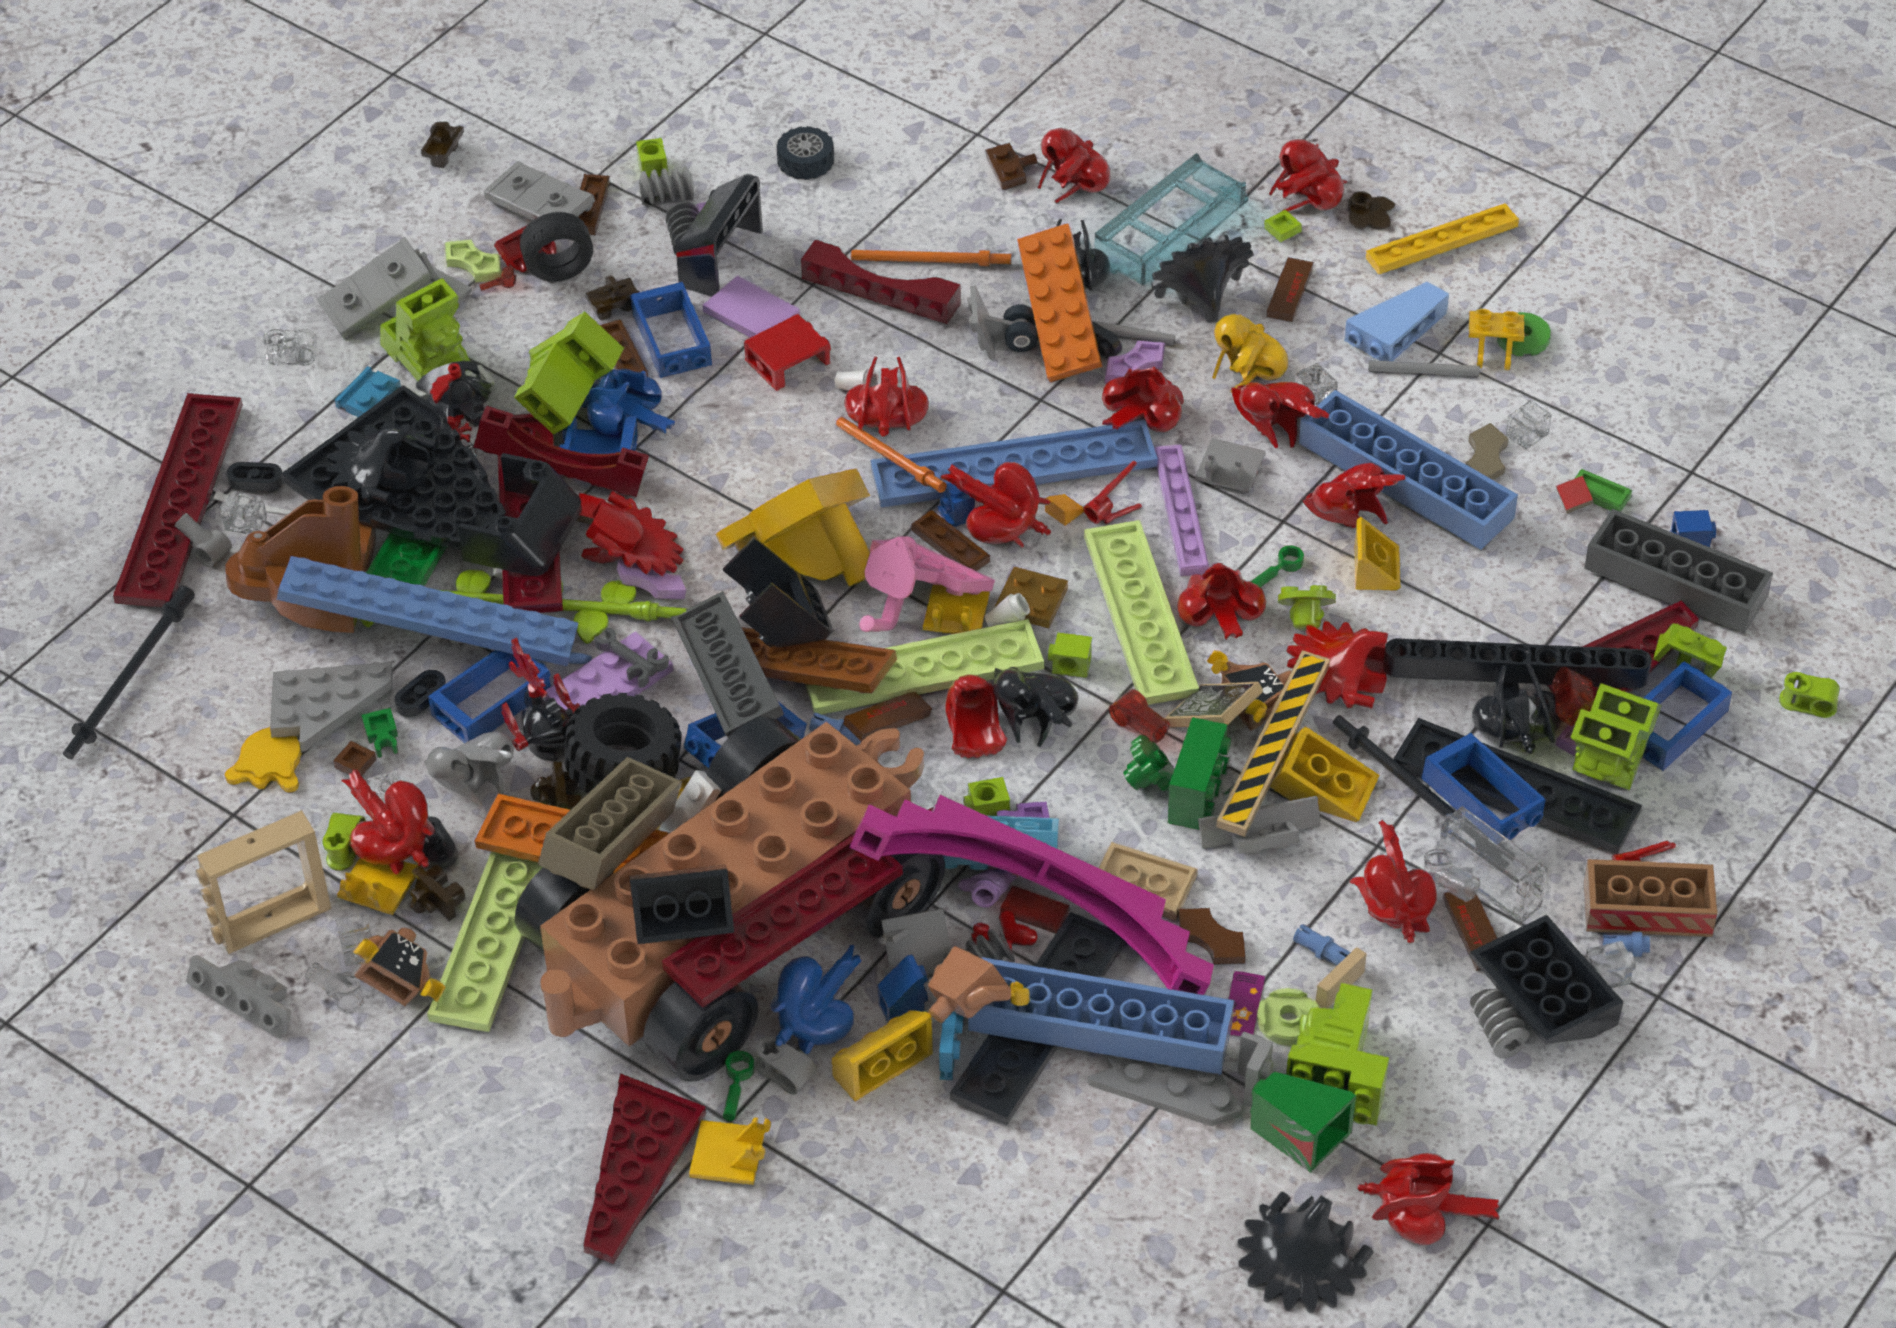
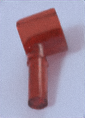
[479,266,517,291]

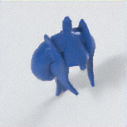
[581,369,675,435]
[770,945,862,1054]

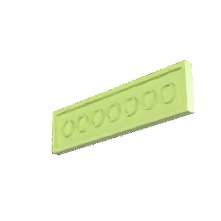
[1084,520,1199,706]
[805,619,1044,715]
[427,852,543,1032]

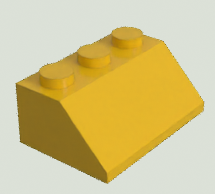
[831,1010,933,1101]

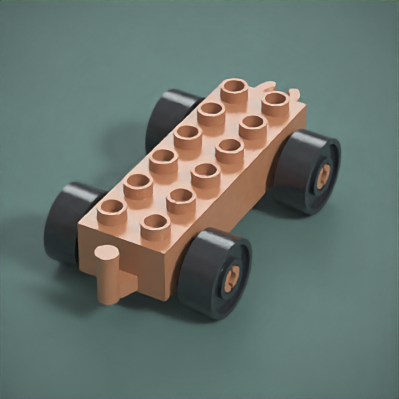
[515,716,945,1082]

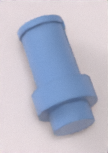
[1603,932,1650,957]

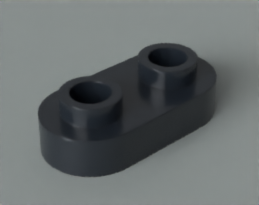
[1092,321,1122,359]
[226,462,283,491]
[394,670,446,717]
[423,816,458,869]

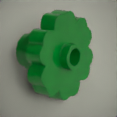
[1123,735,1175,792]

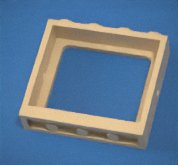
[195,810,331,954]

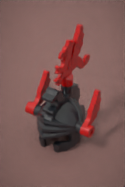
[416,361,492,446]
[502,638,581,761]

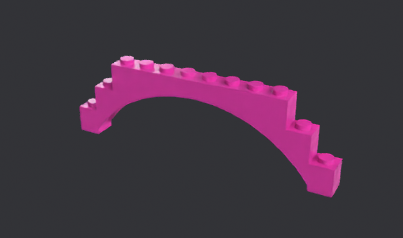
[850,795,1214,995]

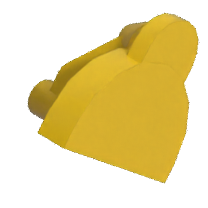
[715,468,870,587]

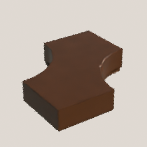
[1178,908,1246,964]

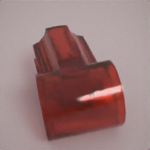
[1108,689,1170,743]

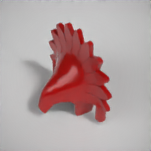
[581,491,684,576]
[1286,621,1388,709]

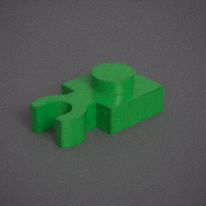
[361,708,398,758]

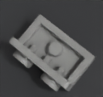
[1238,1032,1273,1107]

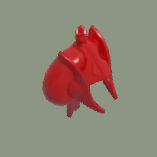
[1038,127,1111,203]
[1269,139,1347,211]
[844,356,929,437]
[1102,367,1184,433]
[1231,382,1330,448]
[941,462,1051,547]
[1302,463,1406,528]
[1177,563,1266,640]
[341,769,435,875]
[1349,820,1437,944]
[1357,1153,1500,1245]

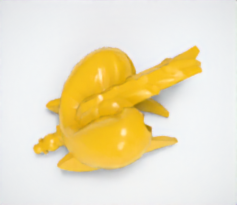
[1212,314,1288,393]

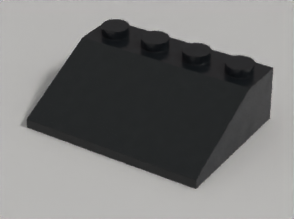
[1469,915,1624,1044]

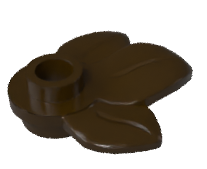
[1348,191,1396,230]

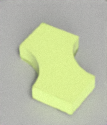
[445,240,502,282]

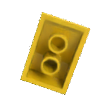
[1270,726,1380,823]

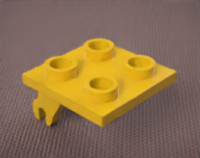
[1468,309,1524,371]
[923,585,990,634]
[337,858,418,915]
[689,1117,771,1185]

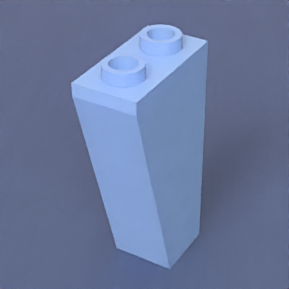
[1344,282,1449,361]

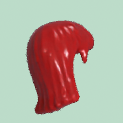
[945,674,1008,759]

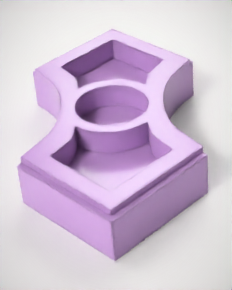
[1105,341,1165,384]
[617,560,686,599]

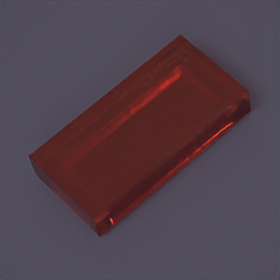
[1000,885,1070,934]

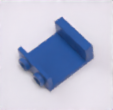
[559,415,639,454]

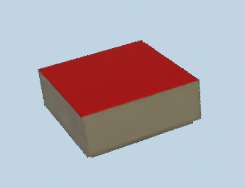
[1556,475,1594,514]
[577,493,606,525]

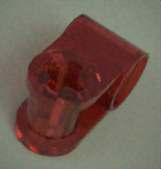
[1552,667,1595,726]

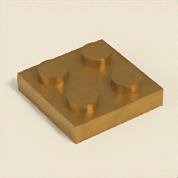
[994,566,1068,629]

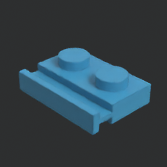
[335,366,401,417]
[939,1012,964,1081]

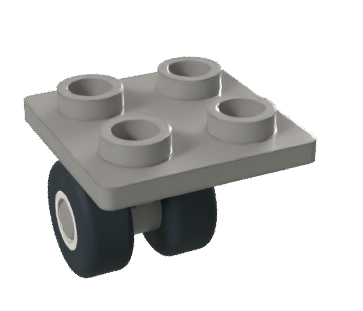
[967,285,1038,359]

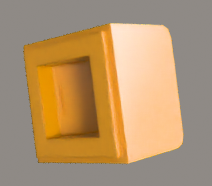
[1045,494,1084,526]

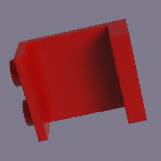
[744,314,831,391]

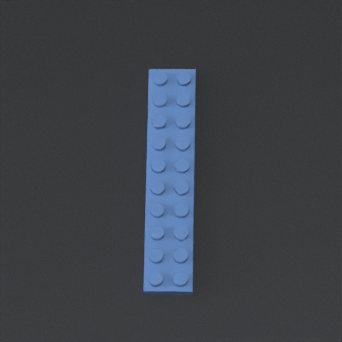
[870,420,1158,507]
[277,556,579,666]

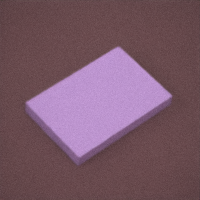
[703,275,800,338]

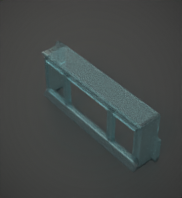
[1094,153,1248,286]

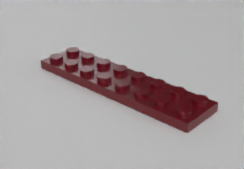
[662,834,903,1007]

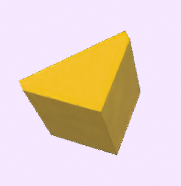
[1354,517,1401,591]

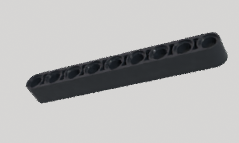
[1383,638,1652,689]

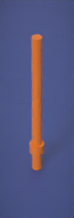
[851,250,1012,267]
[836,417,947,493]

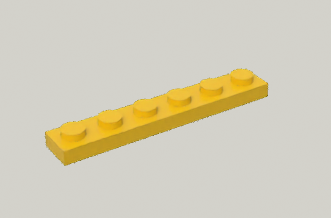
[1366,203,1519,275]

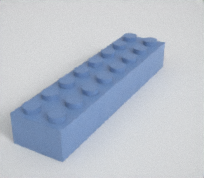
[1299,390,1518,550]
[968,957,1234,1075]

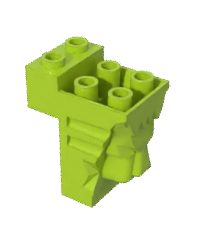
[380,278,470,381]
[514,311,624,435]
[1571,683,1662,790]
[1286,983,1389,1126]

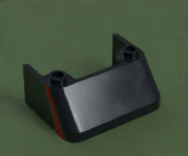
[674,174,763,296]

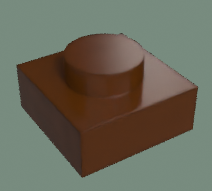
[333,741,377,776]

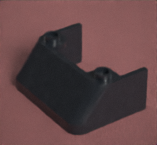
[458,453,582,576]
[722,537,834,648]

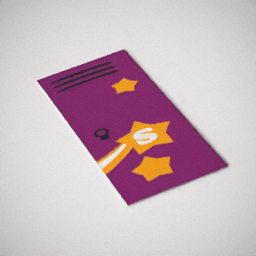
[1228,971,1265,1037]

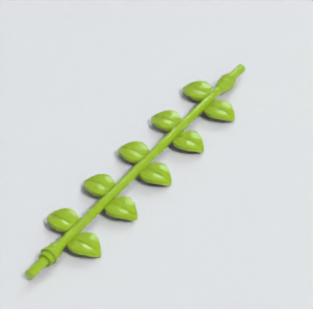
[359,570,687,644]

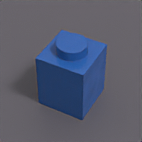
[1670,510,1716,547]

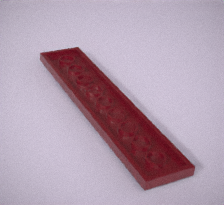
[113,393,243,608]
[498,413,563,613]

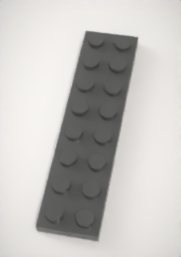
[671,591,784,738]

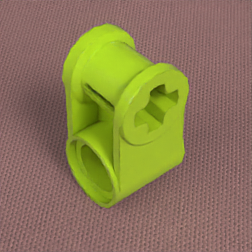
[1779,672,1840,718]
[322,812,366,871]

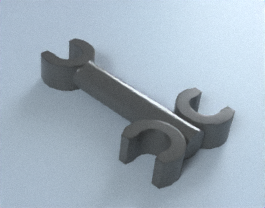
[594,627,669,688]

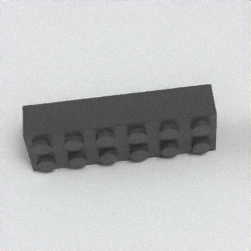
[1584,509,1773,634]

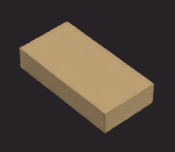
[1316,947,1367,1008]

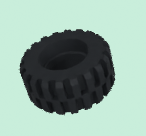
[564,693,682,793]

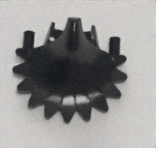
[1151,235,1254,323]
[326,421,439,504]
[1237,1191,1374,1314]

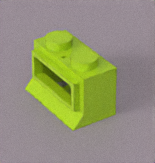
[1653,623,1727,678]

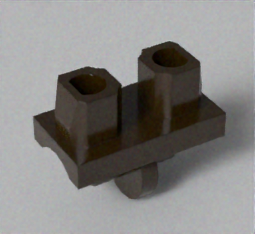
[421,121,464,168]
[585,275,640,321]
[530,761,581,810]
[410,864,466,921]

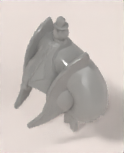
[424,732,514,807]

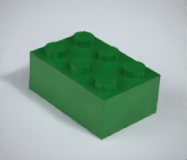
[1167,717,1231,830]

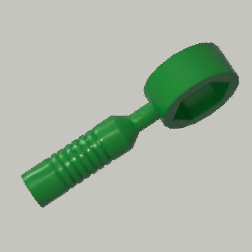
[1251,545,1304,588]
[722,1051,755,1121]

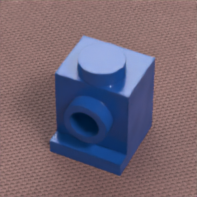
[938,483,975,527]

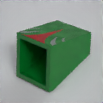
[1250,1071,1356,1173]

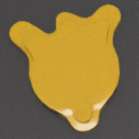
[225,726,302,793]

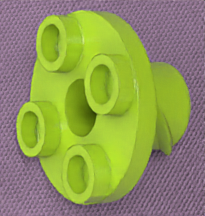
[1278,585,1336,631]

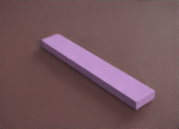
[1154,444,1209,576]

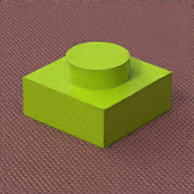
[1264,210,1302,242]

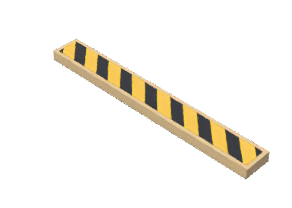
[1216,650,1330,837]

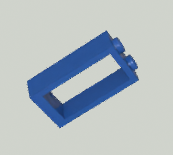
[630,282,712,378]
[428,650,551,743]
[1642,661,1732,771]
[683,701,807,768]
[1422,733,1546,846]

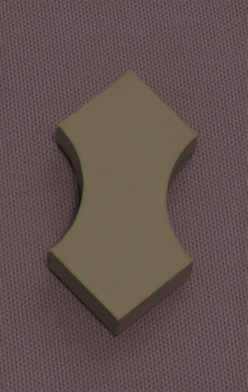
[1465,423,1509,480]

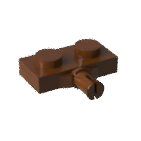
[985,142,1038,190]

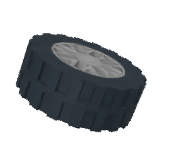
[776,126,834,180]

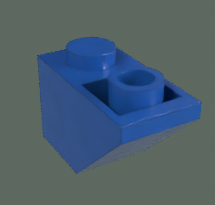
[877,954,928,1023]

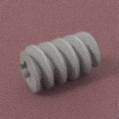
[639,166,695,205]
[1470,988,1530,1058]

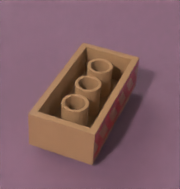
[1584,859,1717,937]

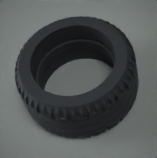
[520,212,593,282]

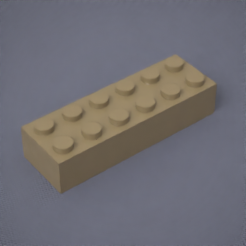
[538,757,682,890]

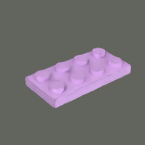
[545,631,674,710]

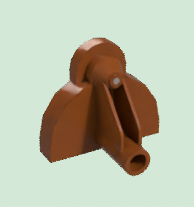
[225,486,376,633]

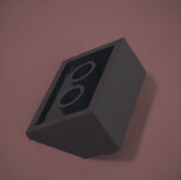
[630,864,735,945]

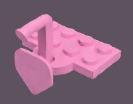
[859,536,995,632]

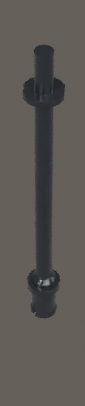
[63,586,195,760]
[1333,715,1515,871]

